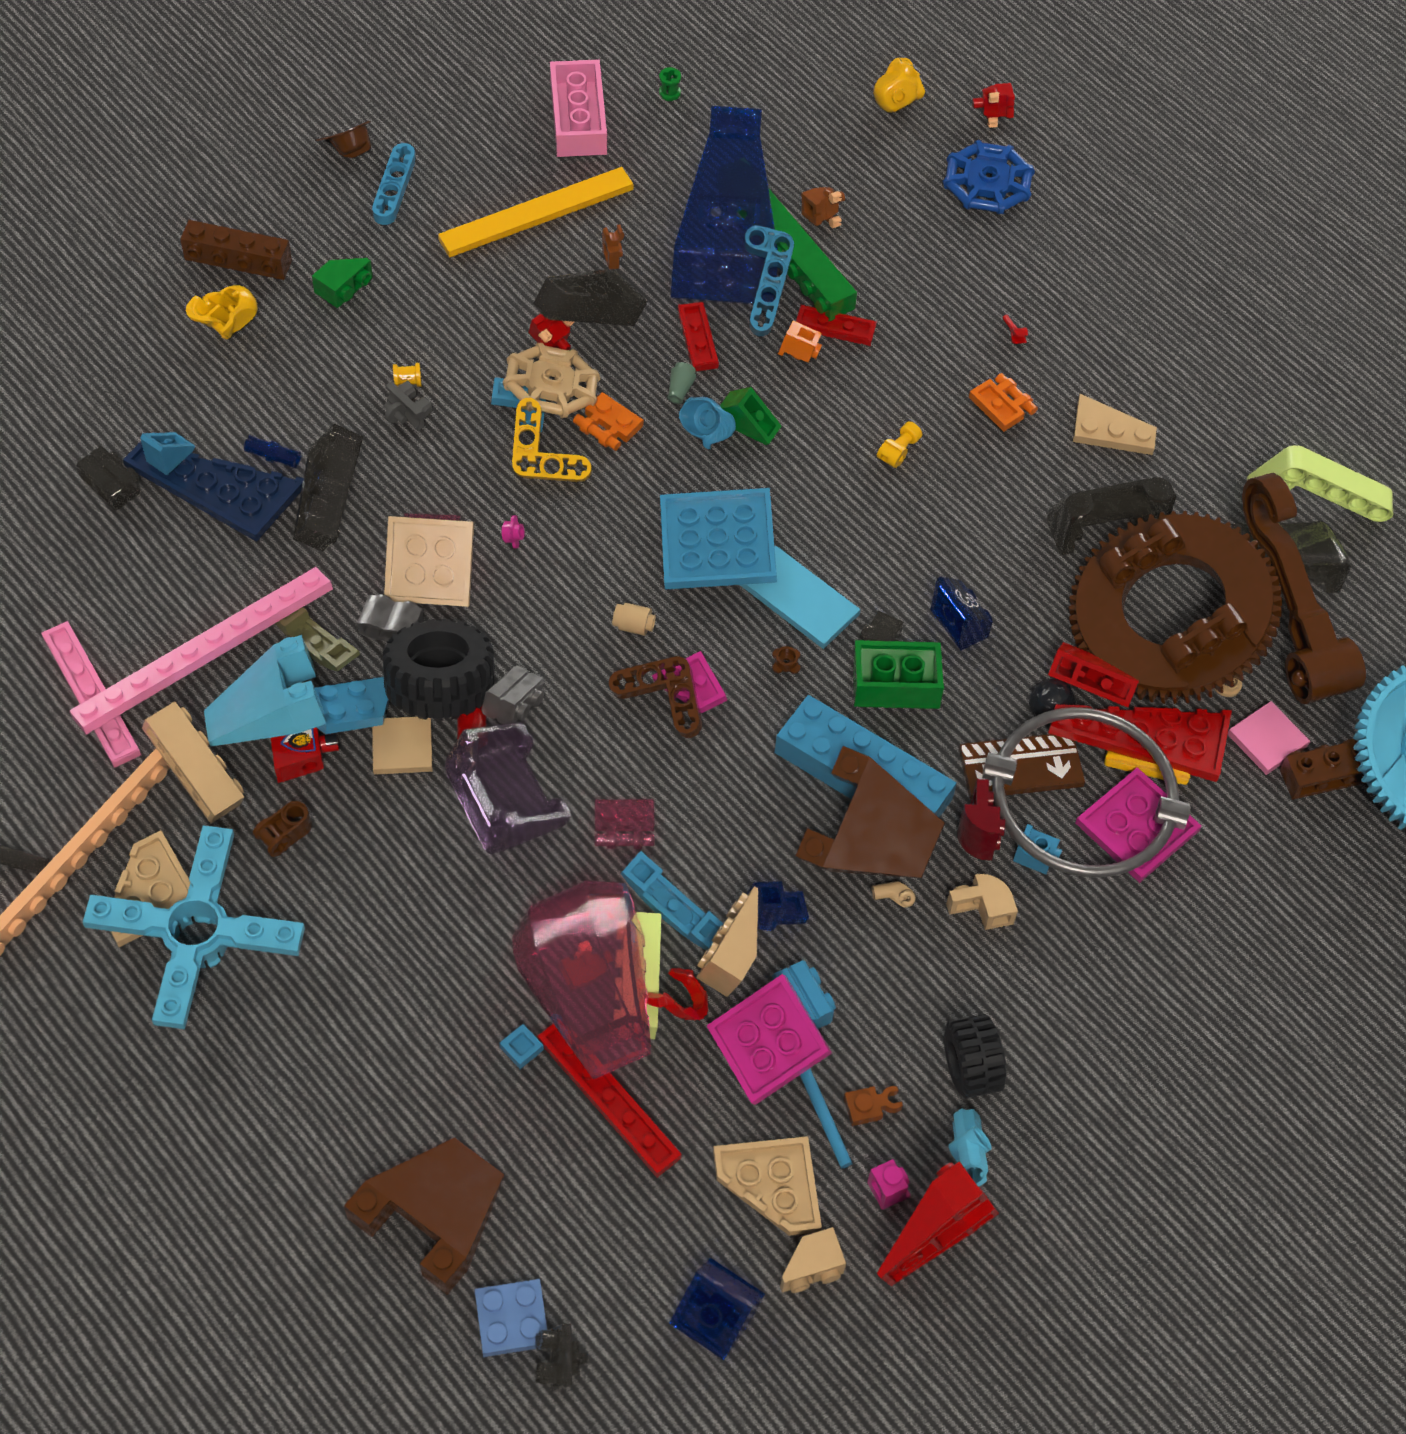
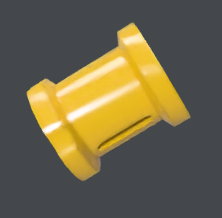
[393,363,422,387]

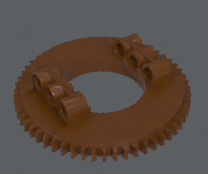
[1069,511,1282,704]

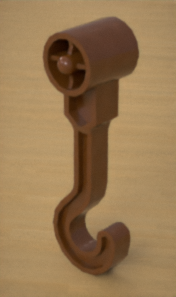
[1242,473,1366,704]

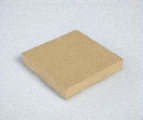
[372,717,433,775]

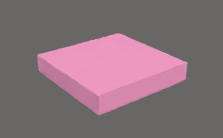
[1228,701,1310,775]

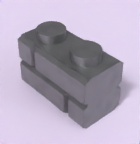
[482,665,544,727]

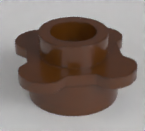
[772,646,801,674]

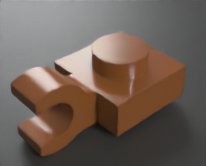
[602,224,624,270]

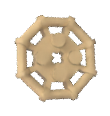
[503,343,600,418]

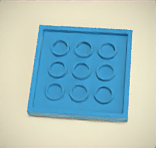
[660,488,777,589]

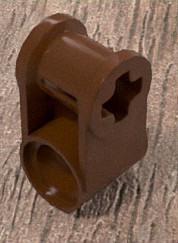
[253,801,312,857]

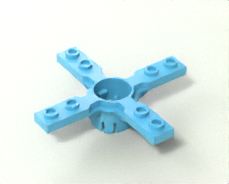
[83,825,305,1029]

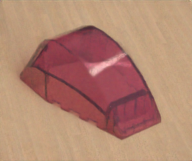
[512,881,651,1079]

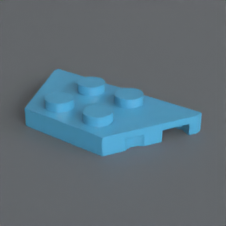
[315,677,389,734]

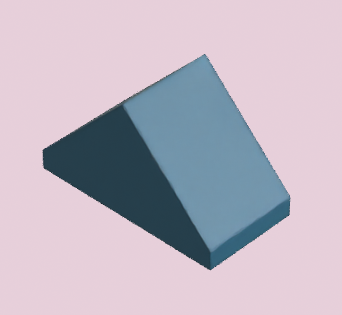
[140,432,195,475]

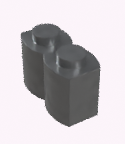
[357,594,424,641]

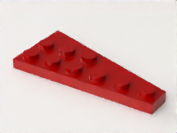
[1048,704,1232,782]

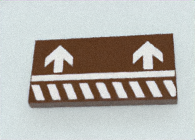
[959,734,1085,799]

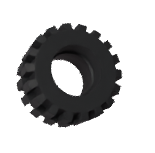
[944,1014,1006,1099]

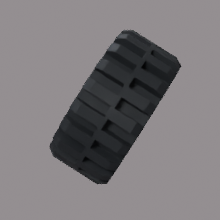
[382,619,495,721]

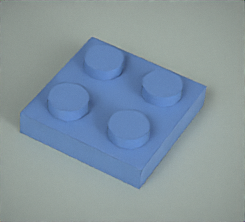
[475,1279,549,1357]

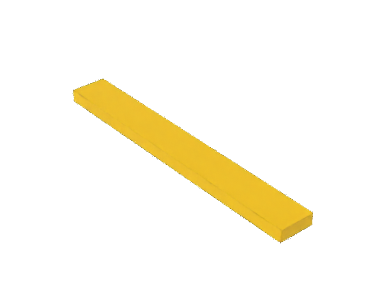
[438,167,633,258]

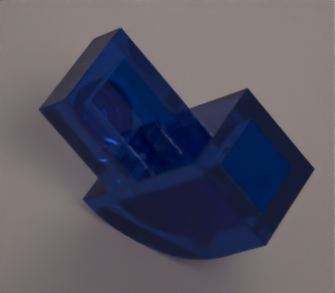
[747,881,809,931]

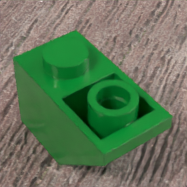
[312,258,373,309]

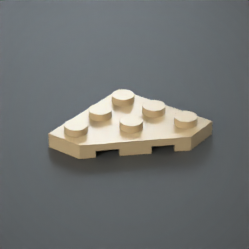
[110,830,190,947]
[713,1136,822,1236]

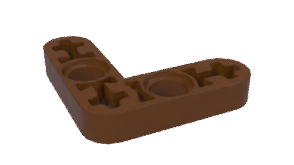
[609,656,702,738]

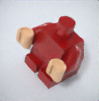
[972,83,1015,128]
[528,306,575,350]

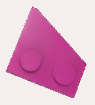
[652,651,727,713]

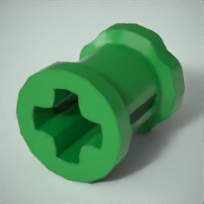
[659,67,681,101]

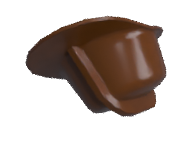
[315,121,371,158]

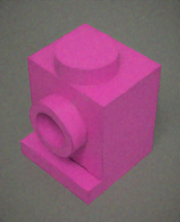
[867,1159,911,1210]

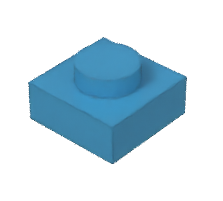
[499,1024,544,1069]

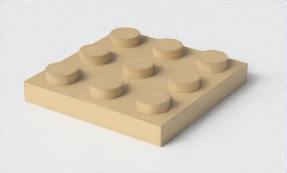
[384,516,474,607]

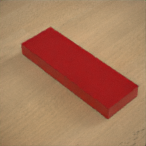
[677,302,719,371]
[796,305,877,346]

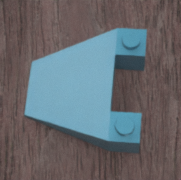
[204,635,326,747]

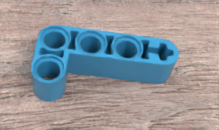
[744,225,794,337]

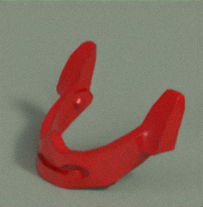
[639,968,708,1020]

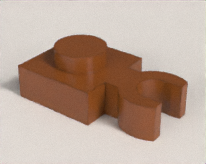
[843,1086,903,1126]

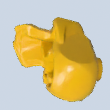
[873,58,925,113]
[186,285,258,339]

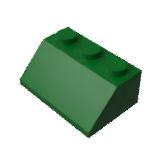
[853,640,944,709]

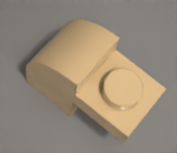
[946,874,1018,930]

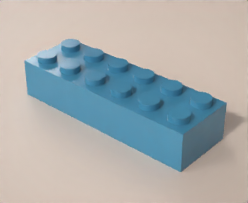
[774,695,957,817]

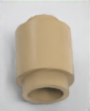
[612,602,656,636]

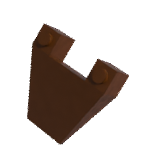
[796,746,945,878]
[344,1137,504,1295]

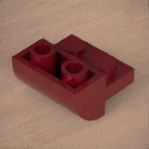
[957,779,1005,861]

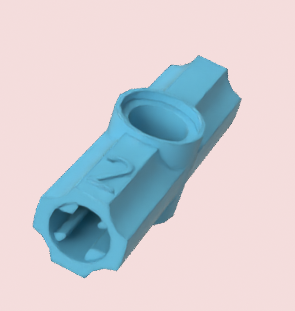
[949,1108,992,1187]

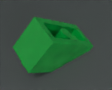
[720,387,782,445]

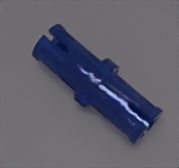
[244,435,301,469]

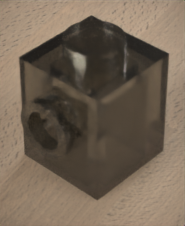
[860,611,904,641]

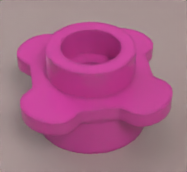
[502,515,525,549]

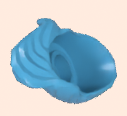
[679,397,736,449]

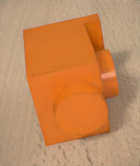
[778,320,822,363]

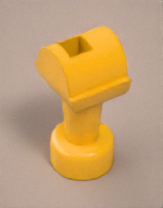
[877,421,922,468]

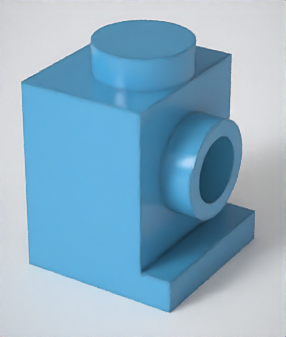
[1013,824,1062,874]

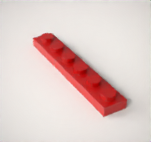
[537,1017,682,1178]

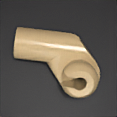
[872,881,916,907]

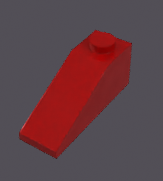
[1048,642,1139,707]

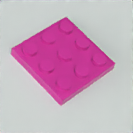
[1075,767,1202,883]
[707,974,832,1105]

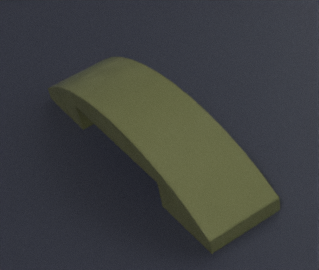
[275,607,360,671]

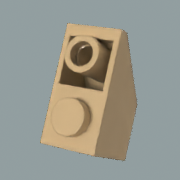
[780,1227,846,1293]

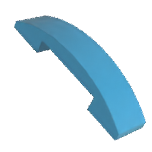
[621,851,724,951]

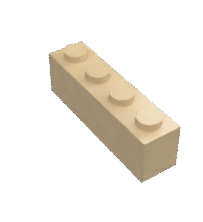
[142,702,244,824]

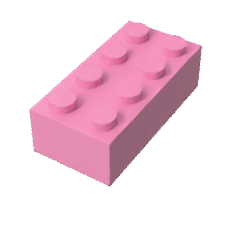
[550,60,607,157]

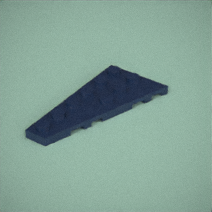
[123,441,307,542]

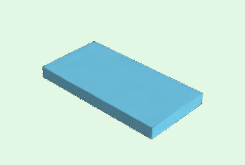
[740,546,860,649]

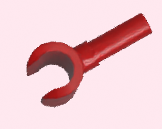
[1003,315,1028,344]

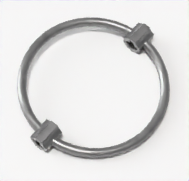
[982,707,1191,877]

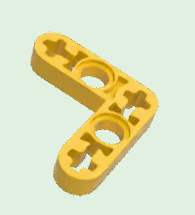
[512,398,592,482]

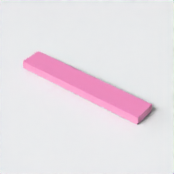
[41,621,141,768]

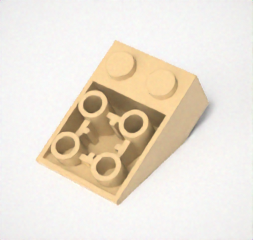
[696,886,758,997]

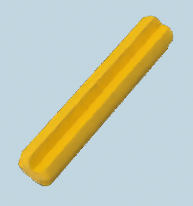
[1104,751,1190,785]

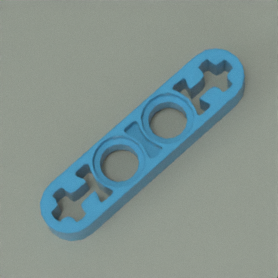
[372,143,416,225]

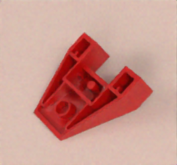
[877,1161,999,1286]

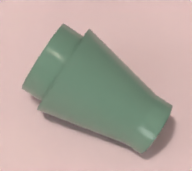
[667,362,696,404]

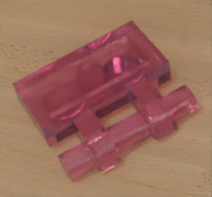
[595,799,654,849]

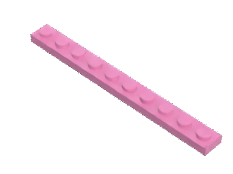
[70,567,333,734]

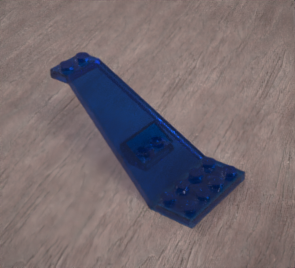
[671,106,778,304]

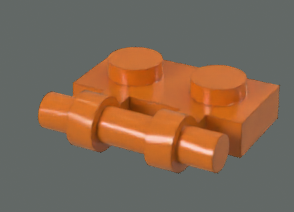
[969,373,1038,432]
[573,392,644,451]

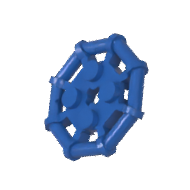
[943,140,1035,215]

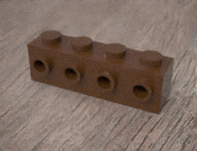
[180,220,292,280]
[1280,739,1366,800]

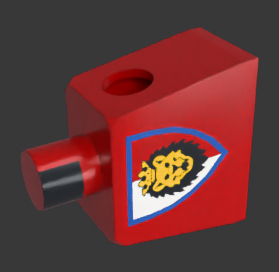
[271,727,339,783]

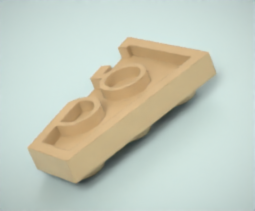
[1073,394,1157,455]

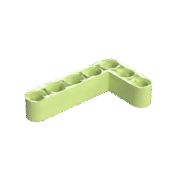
[1247,445,1393,522]

